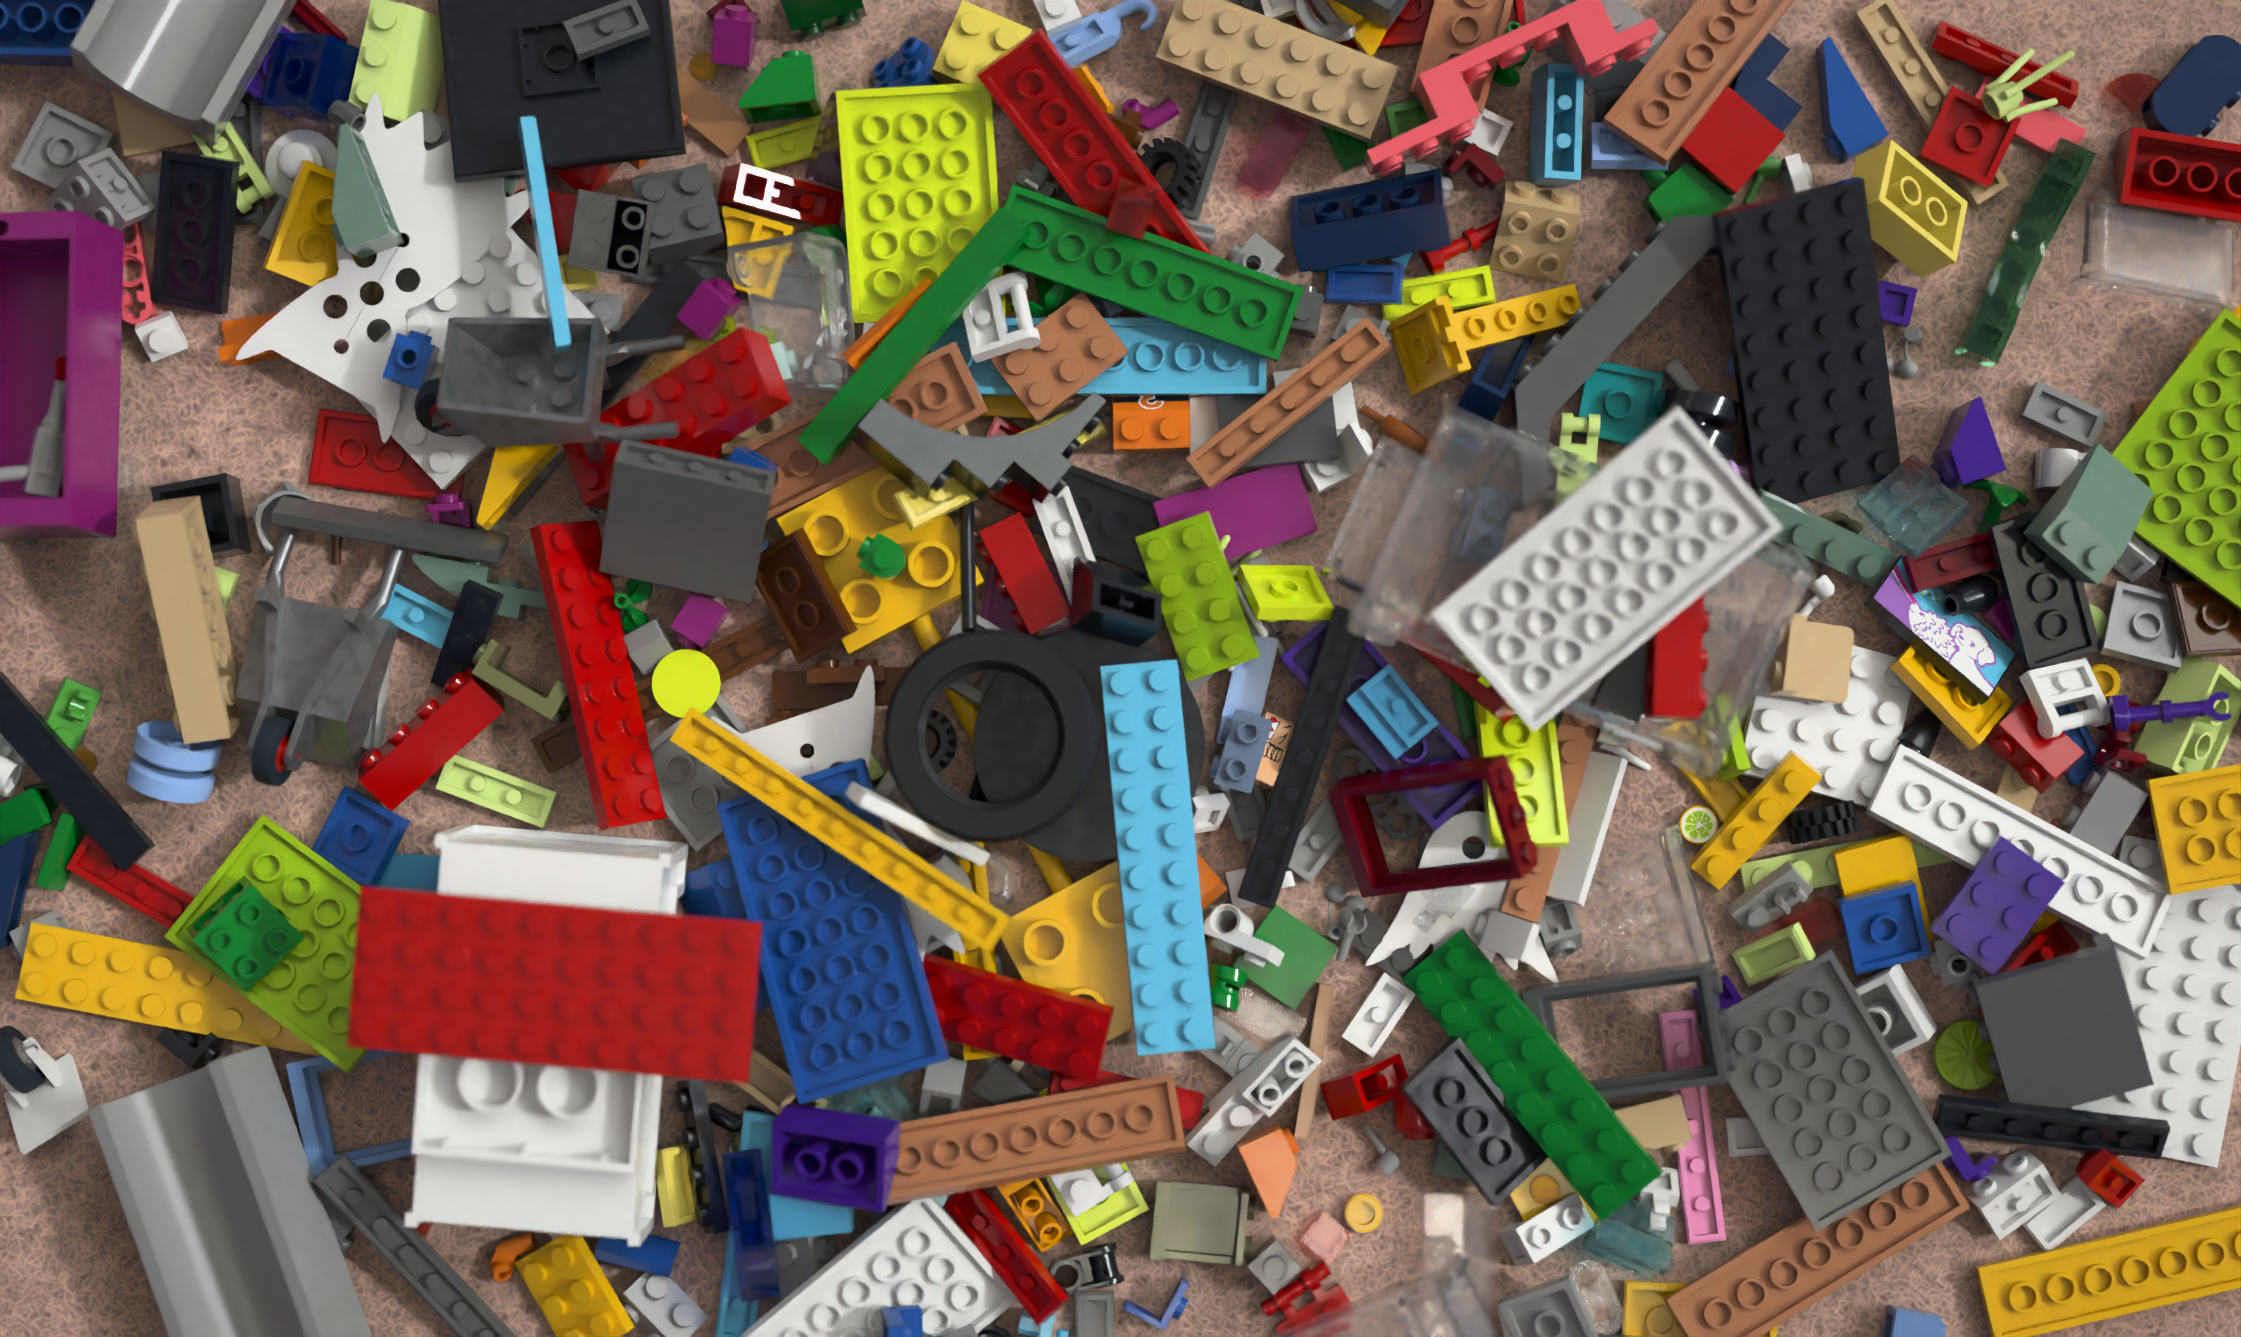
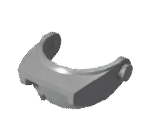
[1293,0,1356,43]
[250,481,323,557]

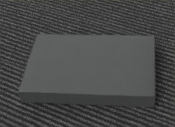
[1217,389,1339,471]

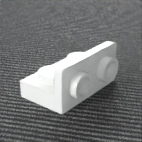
[1963,1147,2062,1240]

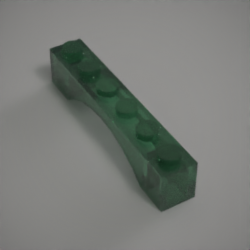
[1954,138,2096,368]

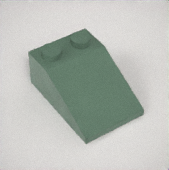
[330,122,404,259]
[2023,443,2154,585]

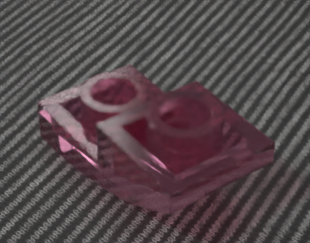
[1238,109,1311,198]

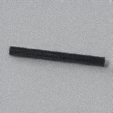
[959,501,977,632]

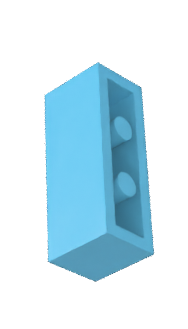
[1529,63,1584,187]

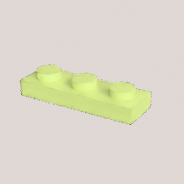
[435,754,559,828]

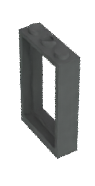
[1522,961,1736,1098]

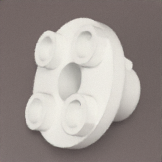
[265,129,338,198]

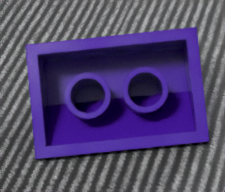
[771,1103,900,1212]

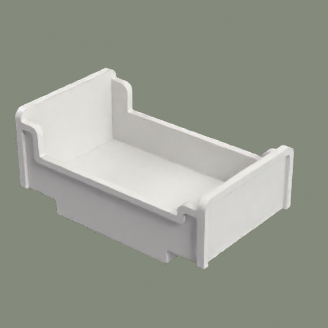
[404,824,689,1247]

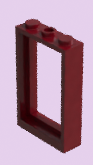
[1328,754,1539,898]

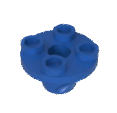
[872,36,940,88]

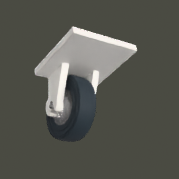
[0,1025,89,1155]

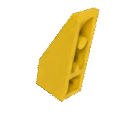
[476,444,563,531]

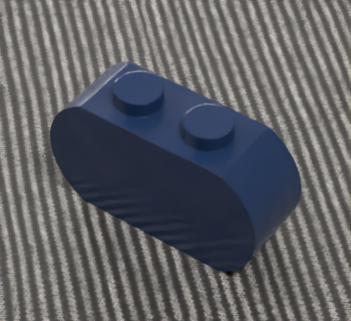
[2142,35,2241,137]

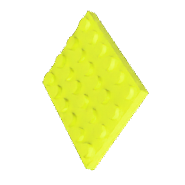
[836,82,1006,323]

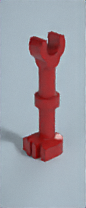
[1418,217,1500,276]

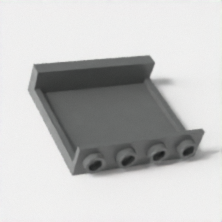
[599,438,777,604]
[1966,932,2154,1109]

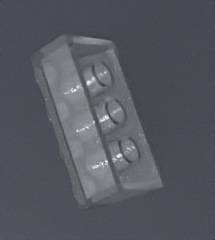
[1419,1189,1498,1337]

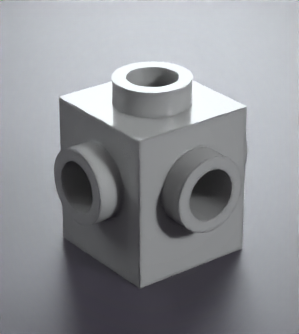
[1225,232,1285,278]
[1930,933,1982,989]

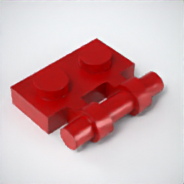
[1260,1261,1360,1337]

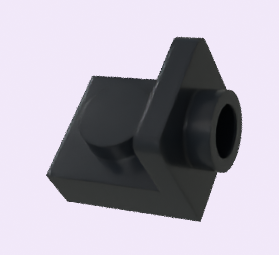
[156,1027,224,1070]

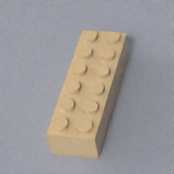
[1156,0,1398,143]
[132,495,241,744]

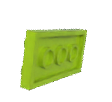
[1135,510,1261,682]

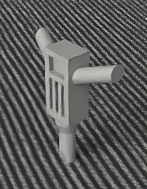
[0,380,66,498]

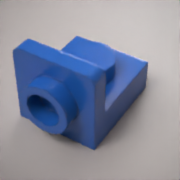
[882,1305,923,1337]

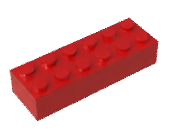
[562,326,792,511]

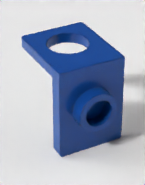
[1123,1277,1189,1331]

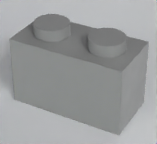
[2061,766,2149,856]

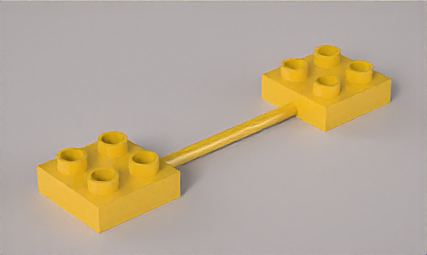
[777,465,1134,1042]

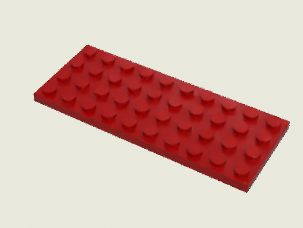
[347,885,763,1083]

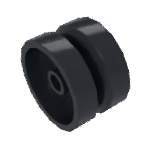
[1651,389,1740,459]

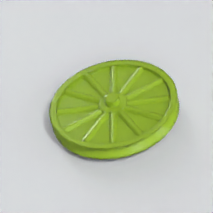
[1933,1020,1997,1090]

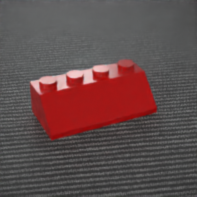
[2113,127,2241,223]

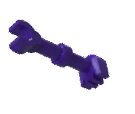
[2108,692,2231,732]

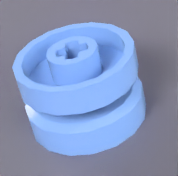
[126,720,223,803]

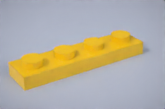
[1689,750,1822,890]

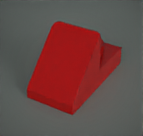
[2075,1148,2145,1208]

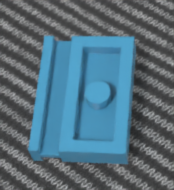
[1345,664,1439,760]

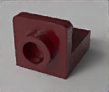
[1445,142,1506,191]

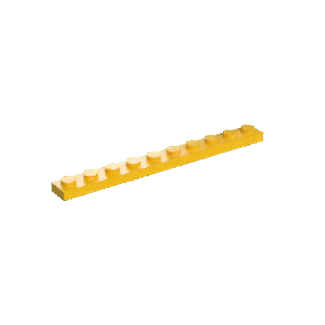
[670,707,1012,952]

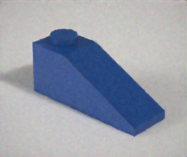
[1816,37,1889,164]

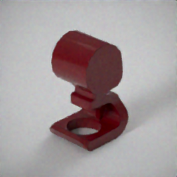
[2093,695,2147,772]

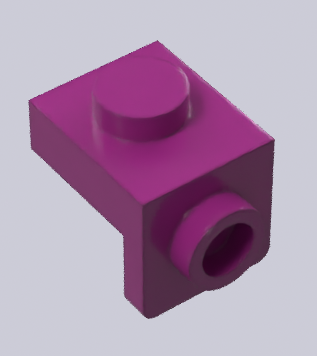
[425,493,474,529]

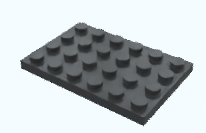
[1695,949,1953,1232]

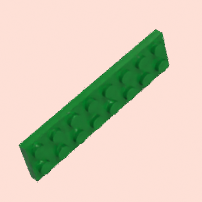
[1004,184,1304,362]
[1402,928,1663,1221]

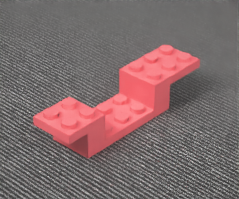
[1364,0,1659,177]

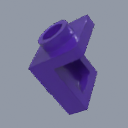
[1941,1134,1998,1183]

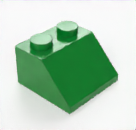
[739,50,823,124]

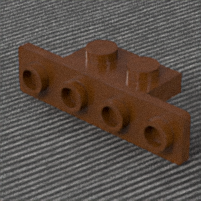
[772,659,908,710]

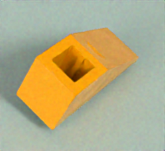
[997,1178,1074,1253]

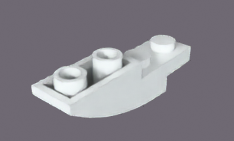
[1185,1036,1322,1167]

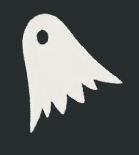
[1365,811,1559,983]

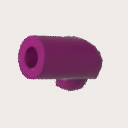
[1122,98,1180,131]

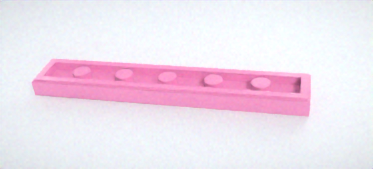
[1657,1009,1726,1245]

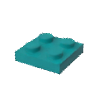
[1573,362,1664,446]

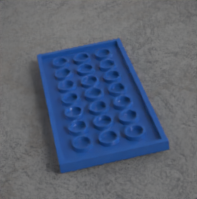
[716,758,950,1104]

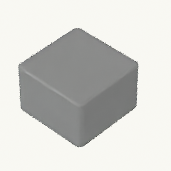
[624,620,675,675]

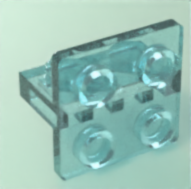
[839,1070,918,1123]
[1582,1199,1676,1279]

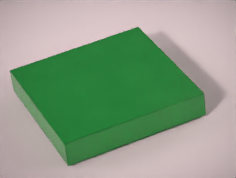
[1231,905,1338,1011]

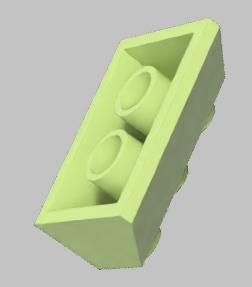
[348,0,444,125]
[2134,658,2241,776]

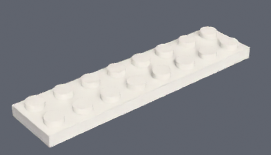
[1865,744,2174,961]

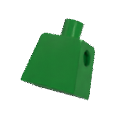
[1640,162,1734,226]

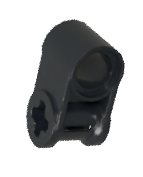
[1048,1242,1125,1294]

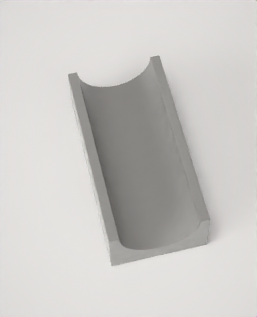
[70,0,298,145]
[88,1045,372,1337]

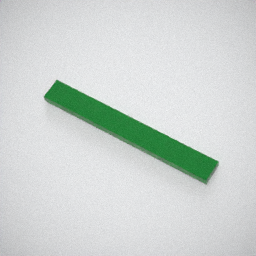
[797,206,1032,466]

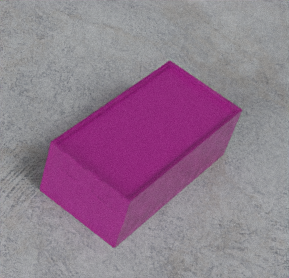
[0,210,124,539]

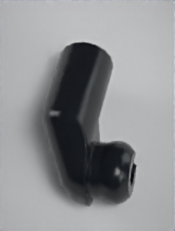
[708,1102,765,1132]

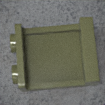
[472,640,571,723]
[1149,1178,1256,1268]

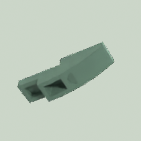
[412,552,548,622]

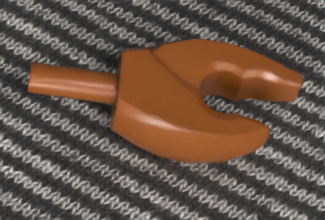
[1360,405,1435,457]

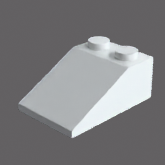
[1853,964,1937,1057]

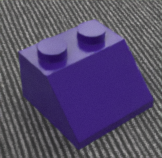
[1930,397,2007,492]

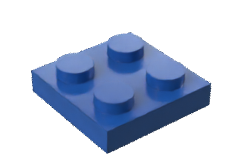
[311,786,411,887]
[1836,880,1931,975]

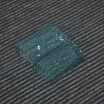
[1857,455,1971,560]

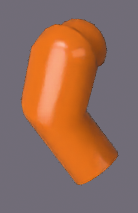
[489,1231,537,1283]

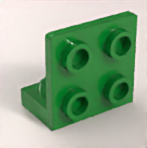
[186,875,303,991]

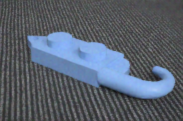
[1048,0,1158,68]

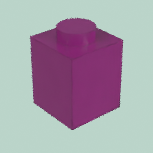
[711,5,758,67]
[676,277,744,341]
[670,593,731,650]

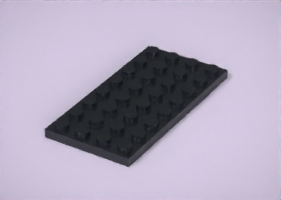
[1712,177,1901,504]

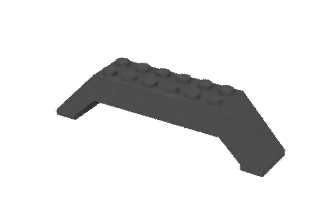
[1512,216,1718,510]

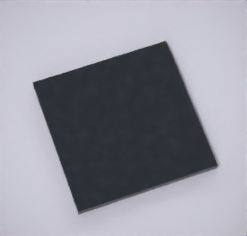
[438,0,687,183]

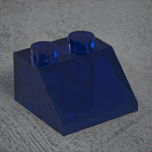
[260,33,360,122]

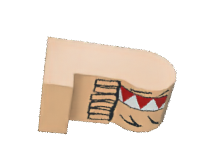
[1254,711,1295,790]

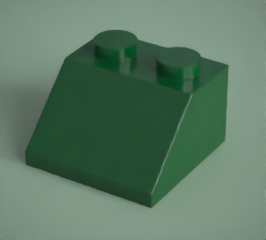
[781,0,867,42]

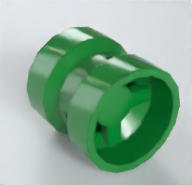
[1208,964,1248,1012]

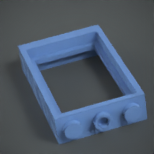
[286,1049,414,1177]

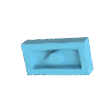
[381,583,454,649]

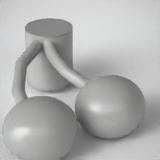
[1887,326,1924,378]
[1326,883,1365,944]

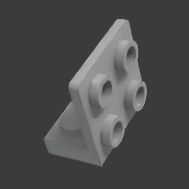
[46,148,158,231]

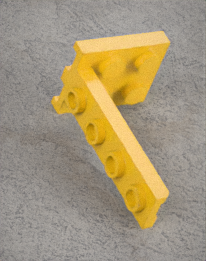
[1388,284,1582,396]

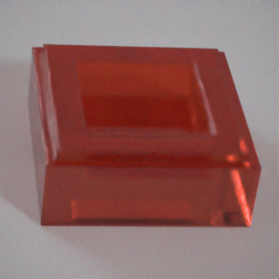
[1299,1210,1353,1265]

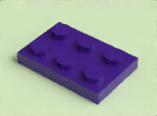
[1929,835,2065,975]

